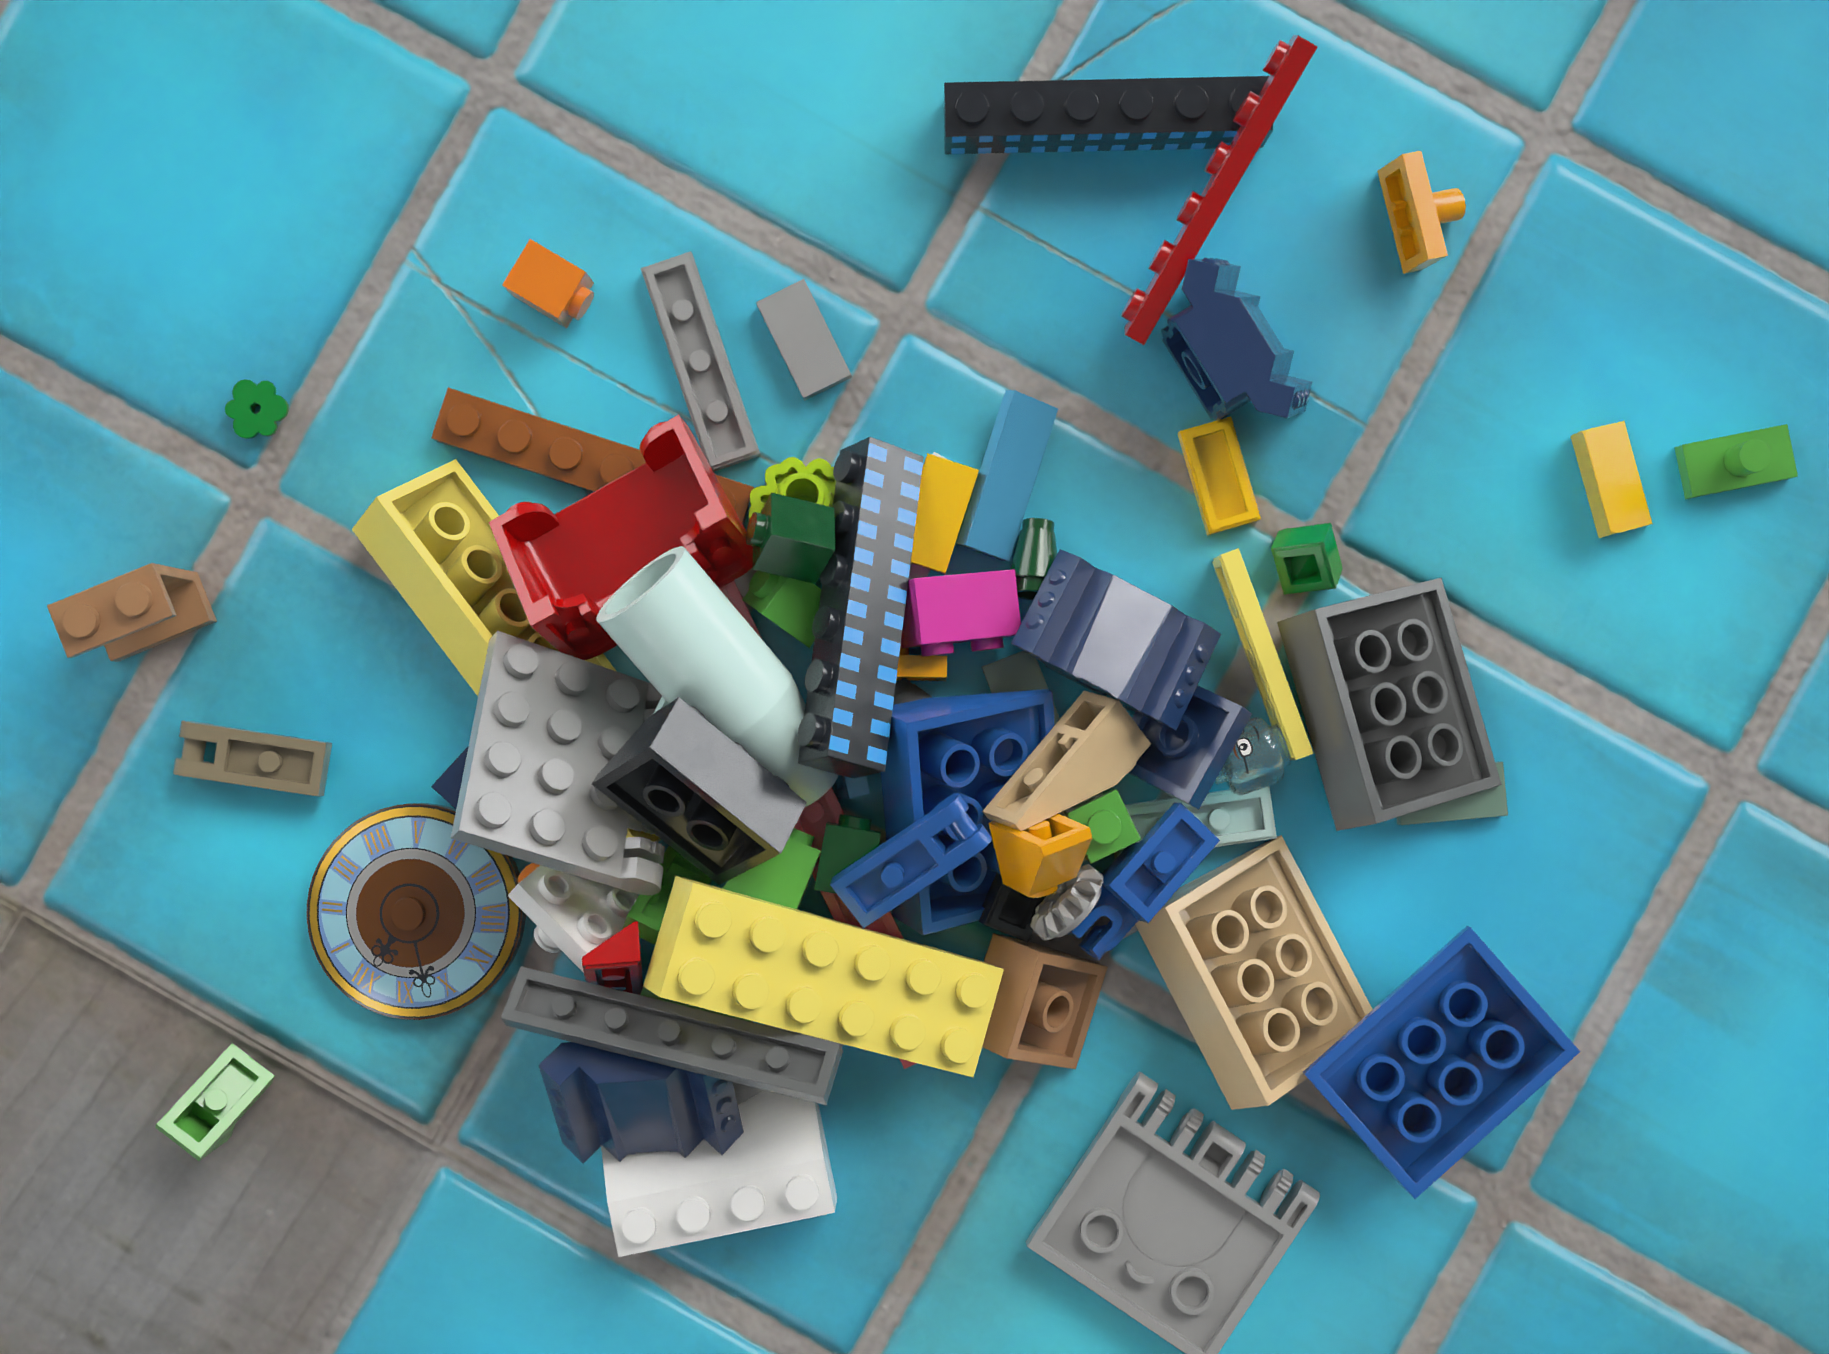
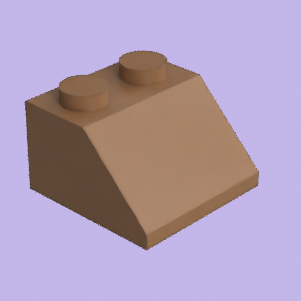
[982,933,1108,1069]

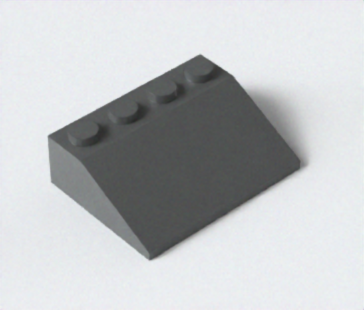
[1277,578,1502,831]

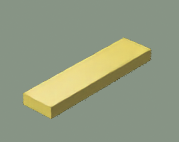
[1212,548,1314,760]

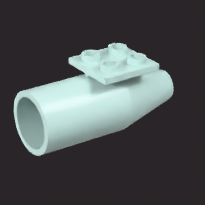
[596,546,838,807]

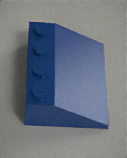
[881,689,1060,935]
[1303,926,1581,1199]

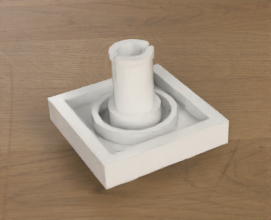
[508,865,638,973]

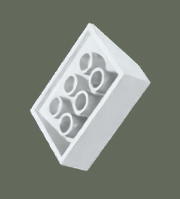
[601,1090,837,1257]

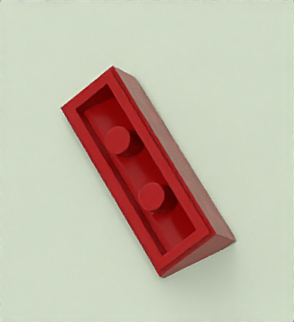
[582,921,643,995]

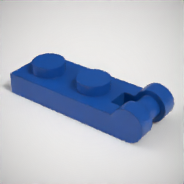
[830,793,992,929]

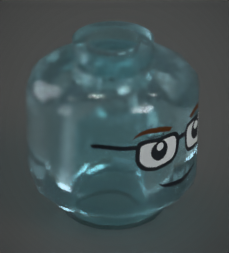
[1215,717,1291,796]

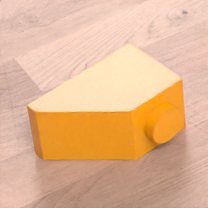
[989,814,1092,898]

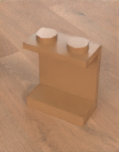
[47,563,217,662]

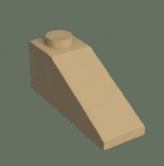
[982,690,1151,831]

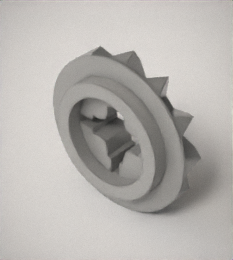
[1031,864,1103,941]

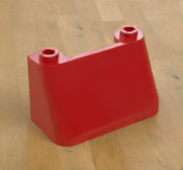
[488,414,753,660]

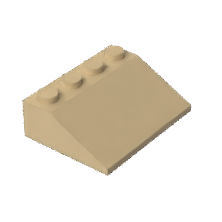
[1135,835,1373,1110]

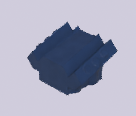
[1161,258,1312,421]
[1011,549,1221,730]
[539,1042,744,1164]

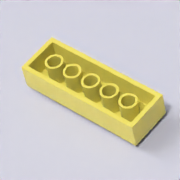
[643,876,1004,1077]

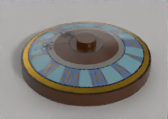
[307,803,526,1020]

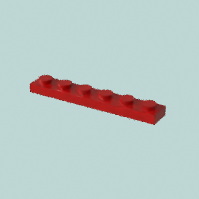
[1121,35,1318,345]

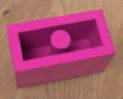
[901,569,1021,657]

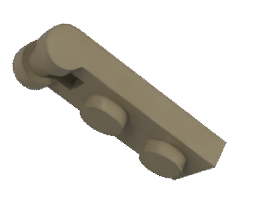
[173,720,332,796]

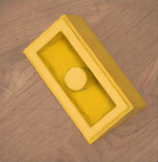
[1570,421,1653,538]

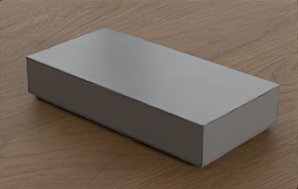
[756,279,852,401]

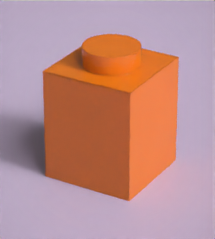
[502,239,594,328]

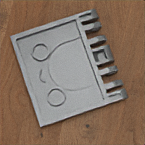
[451,631,665,895]
[1026,1071,1320,1354]

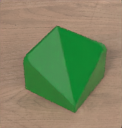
[1271,523,1343,595]

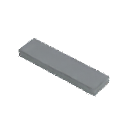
[641,251,761,472]

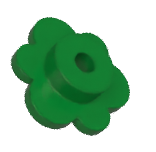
[225,379,289,439]

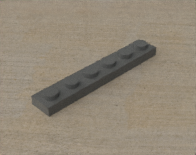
[501,966,843,1105]

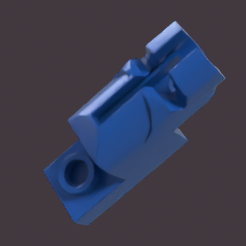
[1068,802,1220,960]

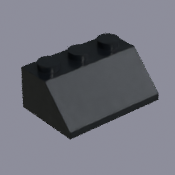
[592,697,807,885]

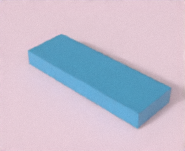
[956,390,1058,561]

